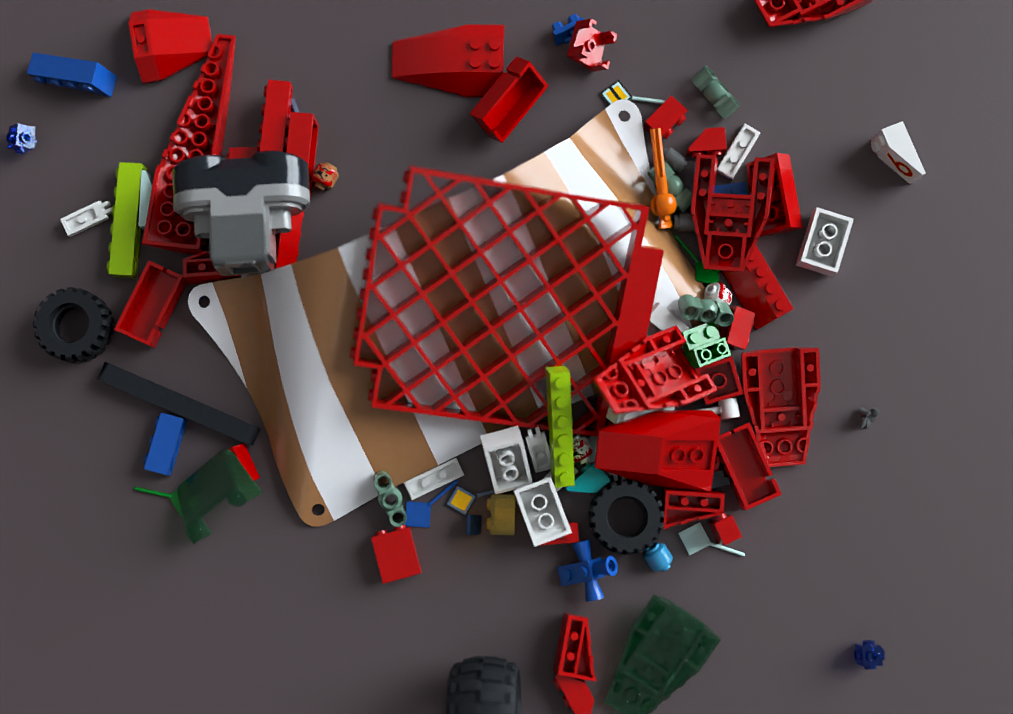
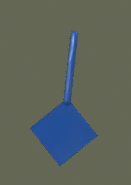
[405,480,458,528]

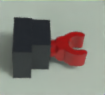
[711,456,731,490]

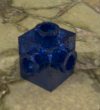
[6,123,37,154]
[854,640,885,670]

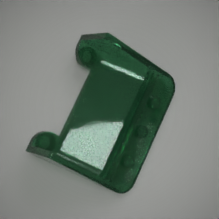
[177,449,262,544]

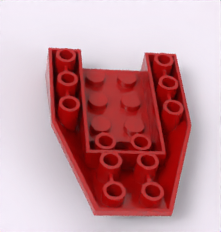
[594,410,721,492]

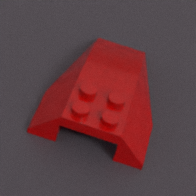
[392,24,504,98]
[593,325,718,415]
[741,347,821,467]

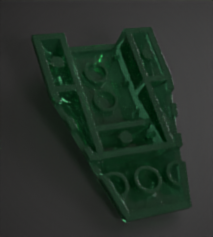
[605,594,721,714]

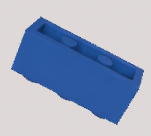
[143,413,188,476]

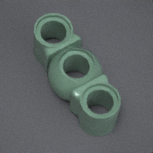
[691,65,740,119]
[647,161,693,213]
[677,294,734,327]
[373,470,407,527]

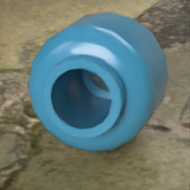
[644,542,673,572]

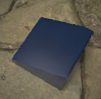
[466,515,482,535]

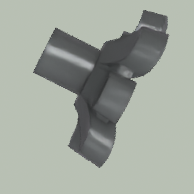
[857,407,880,428]

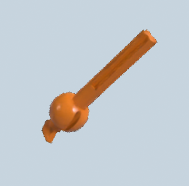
[650,128,677,229]

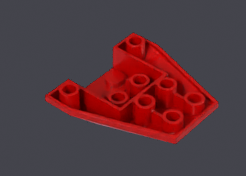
[129,9,212,84]

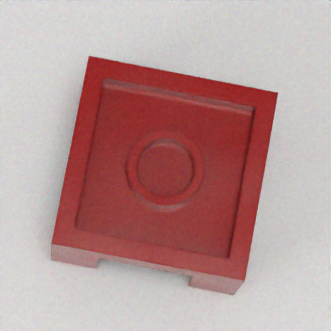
[567,18,617,72]

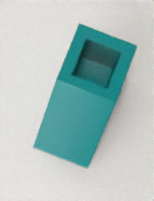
[565,463,611,493]

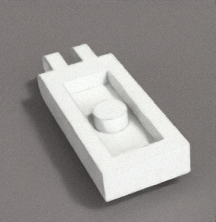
[60,201,112,237]
[525,427,550,473]

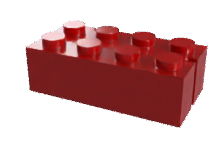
[469,56,549,143]
[284,112,319,198]
[114,260,187,348]
[716,423,782,510]

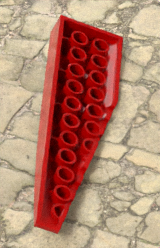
[142,34,236,255]

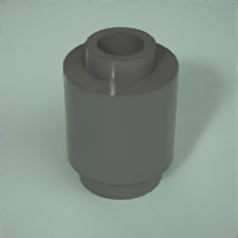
[663,147,688,174]
[673,213,696,232]

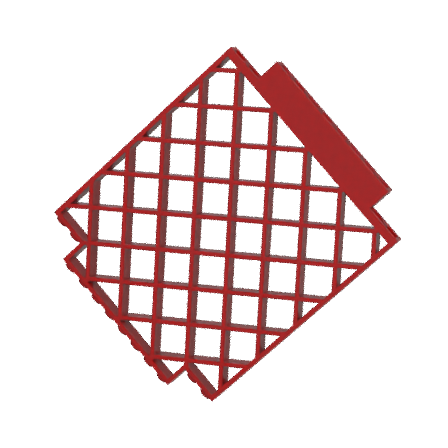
[350,165,664,437]

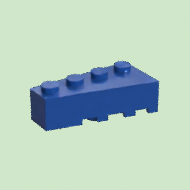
[27,53,117,97]

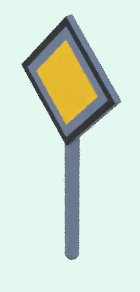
[445,484,495,517]

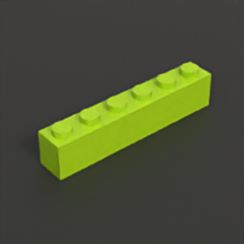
[107,162,147,279]
[545,366,575,487]

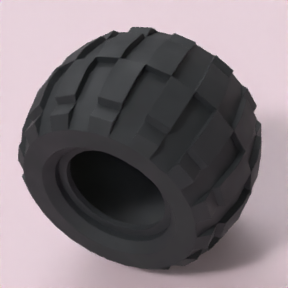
[446,656,522,714]

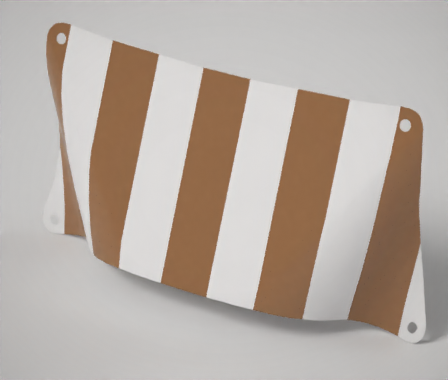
[188,99,721,527]

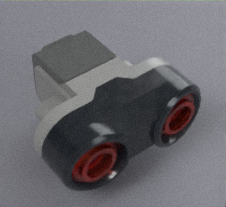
[172,151,310,279]

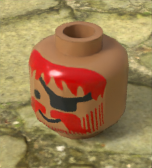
[311,162,339,191]

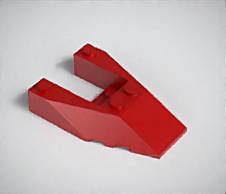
[754,0,873,28]
[691,154,775,272]

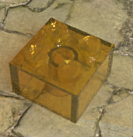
[487,495,515,535]

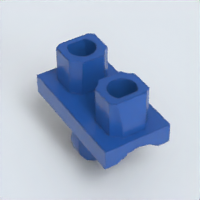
[552,14,584,46]

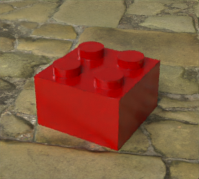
[694,356,744,405]

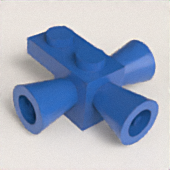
[557,539,618,602]

